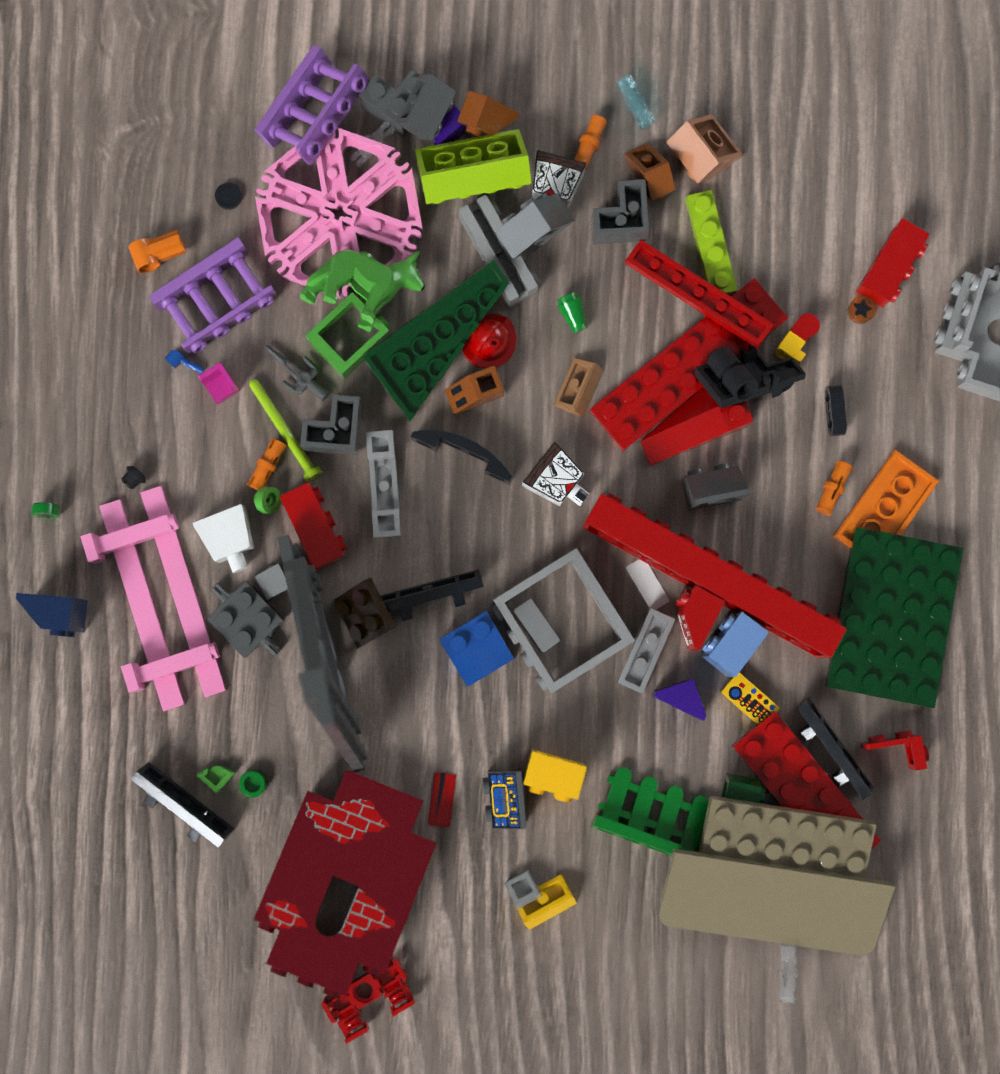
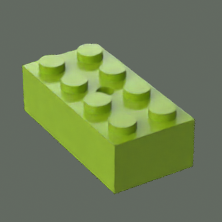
[415,129,532,204]

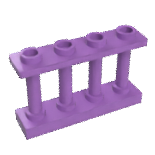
[254,45,370,165]
[148,237,277,354]

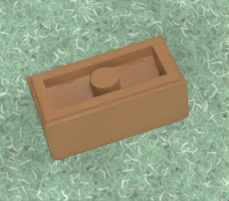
[553,357,603,417]

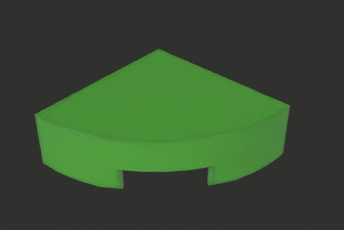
[196,765,236,794]

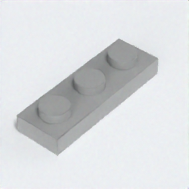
[617,608,675,694]

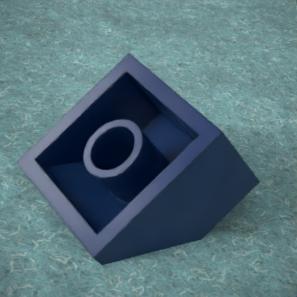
[16,593,88,637]

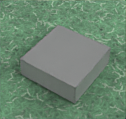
[254,563,288,601]
[504,870,542,909]

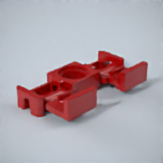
[322,957,416,1044]

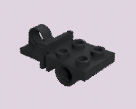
[695,344,806,409]

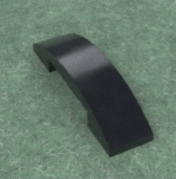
[411,430,512,485]

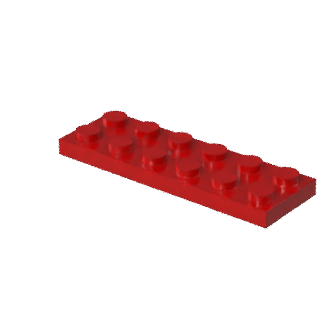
[731,711,881,850]

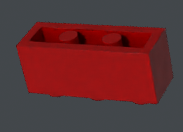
[855,218,930,308]
[279,482,347,571]

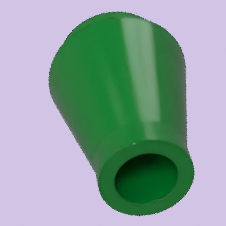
[557,292,588,334]

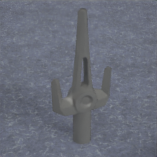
[265,345,329,401]

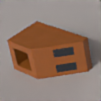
[445,366,504,415]

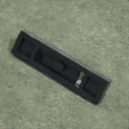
[380,569,484,621]
[798,697,874,800]
[131,762,235,847]

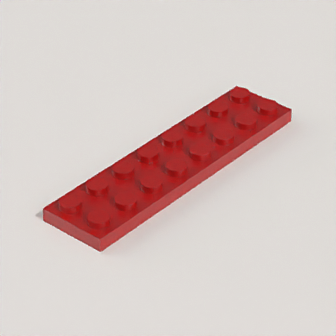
[589,278,788,452]

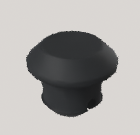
[122,466,146,489]

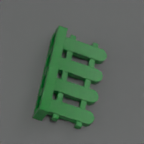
[591,767,709,856]

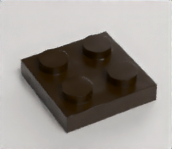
[333,578,396,649]

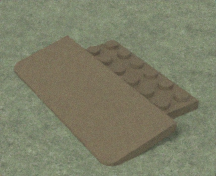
[658,796,896,955]

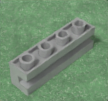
[458,195,540,308]

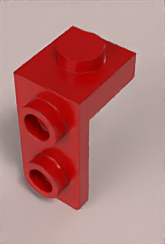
[861,730,929,770]

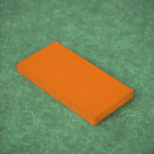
[832,449,940,549]

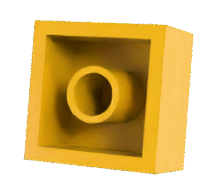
[522,749,587,803]

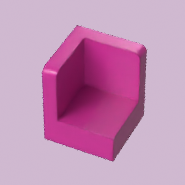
[198,362,240,405]

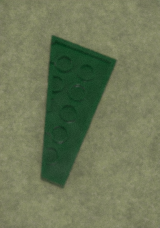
[362,260,509,421]

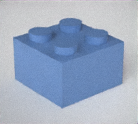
[701,612,769,677]

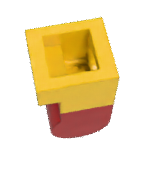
[773,313,820,364]

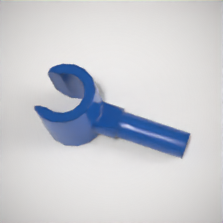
[165,350,204,374]

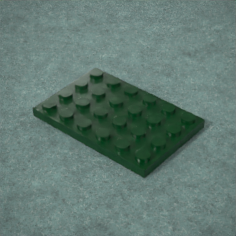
[825,527,963,708]

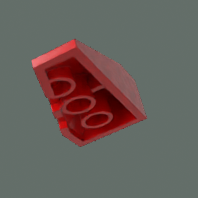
[640,387,754,466]

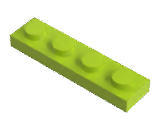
[685,190,738,295]

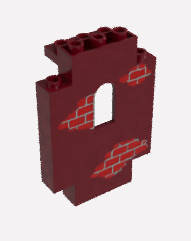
[253,770,437,999]

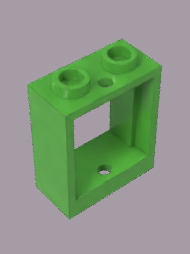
[305,292,391,379]

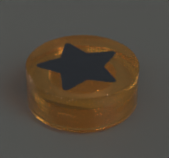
[847,296,876,324]

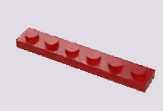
[625,240,774,349]

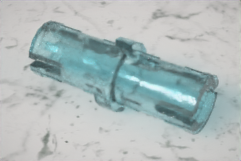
[616,74,655,130]

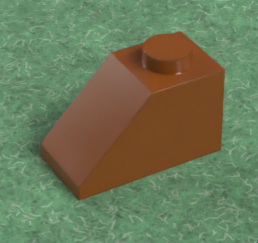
[457,91,520,137]
[624,143,676,200]

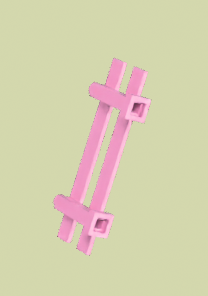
[80,486,226,711]

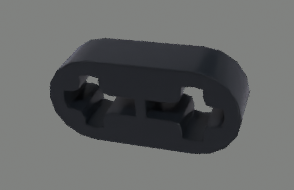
[825,385,847,436]

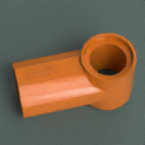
[128,230,187,273]

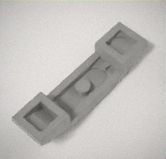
[366,430,401,539]

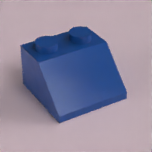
[439,611,514,687]

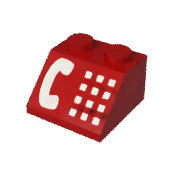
[675,585,725,652]

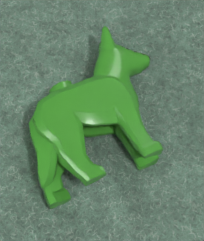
[300,249,425,332]

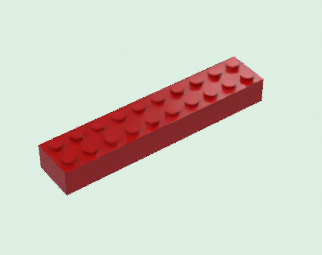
[582,493,847,659]

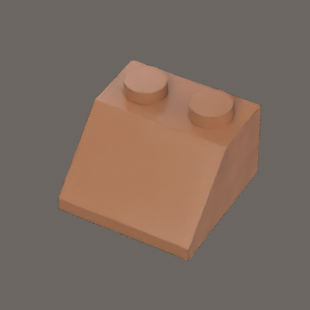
[666,114,743,184]

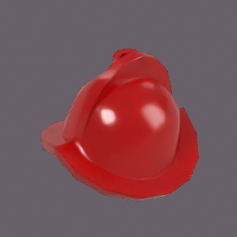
[462,314,517,369]

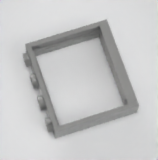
[491,548,635,694]

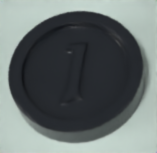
[215,182,242,210]

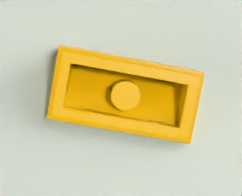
[517,874,577,930]

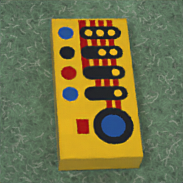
[720,672,780,725]

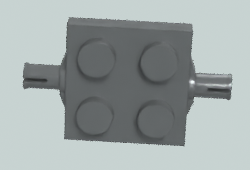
[207,581,285,658]

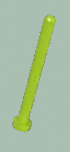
[249,379,323,483]

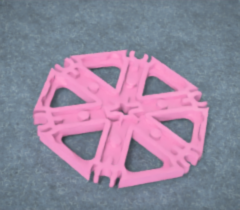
[255,128,423,299]

